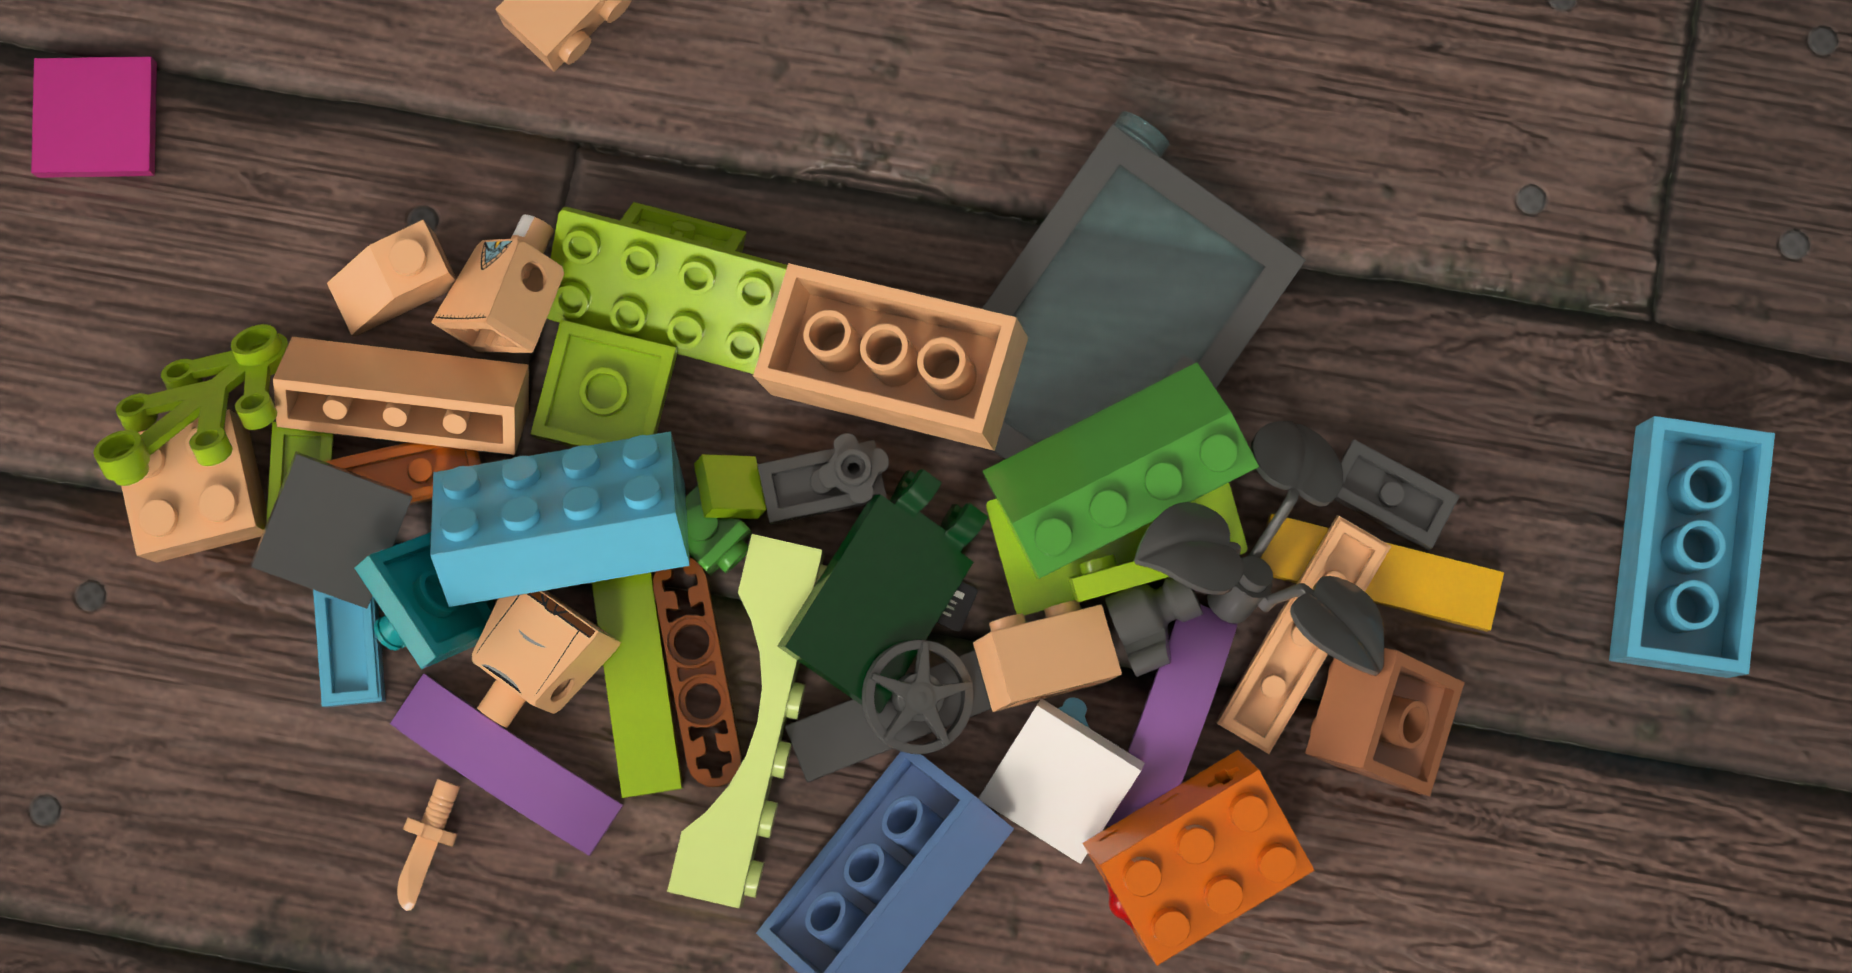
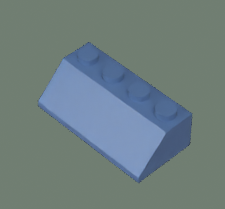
[756,751,1014,973]

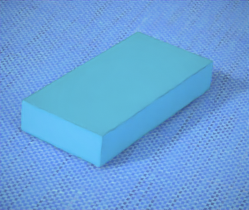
[313,590,386,707]

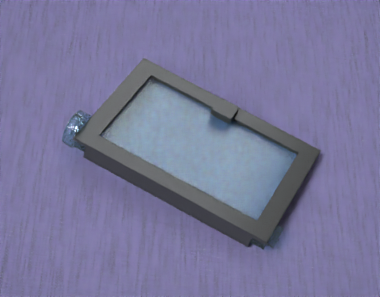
[982,111,1306,460]

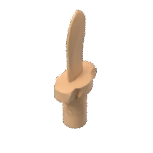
[397,779,460,911]

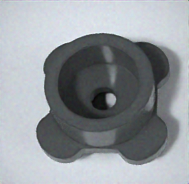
[818,433,889,504]

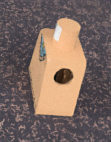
[431,214,564,353]

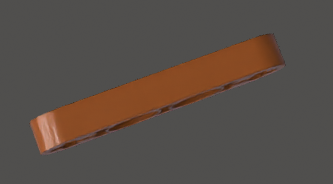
[653,558,743,787]

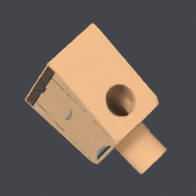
[472,590,621,728]

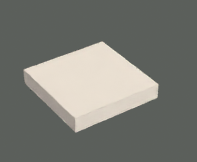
[978,698,1145,864]

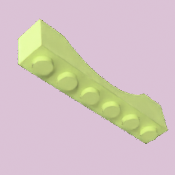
[667,534,827,908]

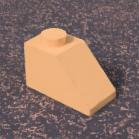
[327,220,457,337]

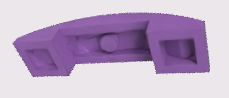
[1106,605,1238,827]
[390,674,624,856]

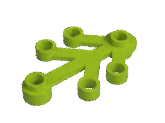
[93,324,289,486]

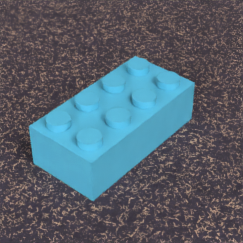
[1609,416,1775,678]
[430,431,690,607]

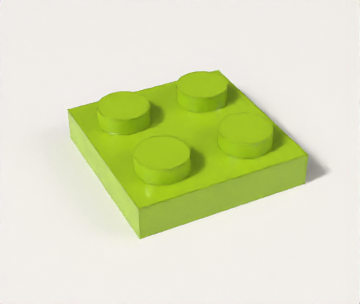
[531,320,678,447]

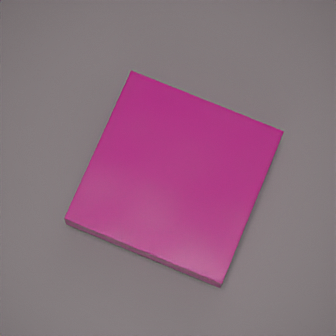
[31,57,157,178]

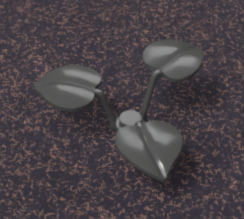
[1134,421,1384,676]

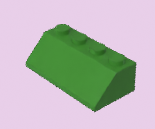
[982,362,1259,579]

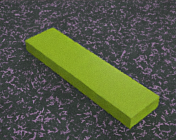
[592,572,684,798]

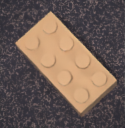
[753,263,1028,451]

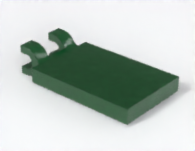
[777,469,988,714]

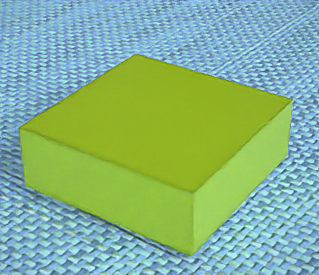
[694,454,767,519]

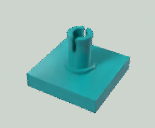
[354,532,495,670]

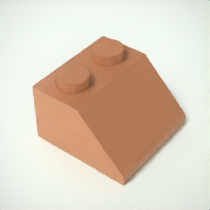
[1305,648,1465,797]

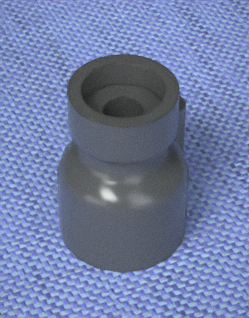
[1105,577,1203,677]

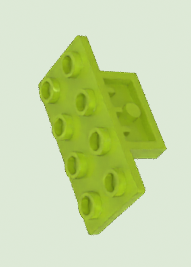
[547,202,788,374]
[986,483,1248,616]

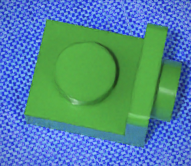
[686,485,752,576]

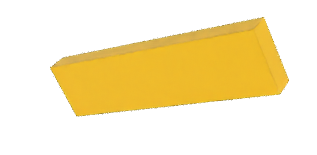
[1261,514,1504,632]

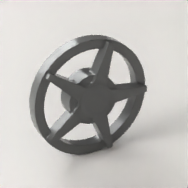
[862,640,974,754]

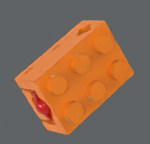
[1082,750,1315,966]

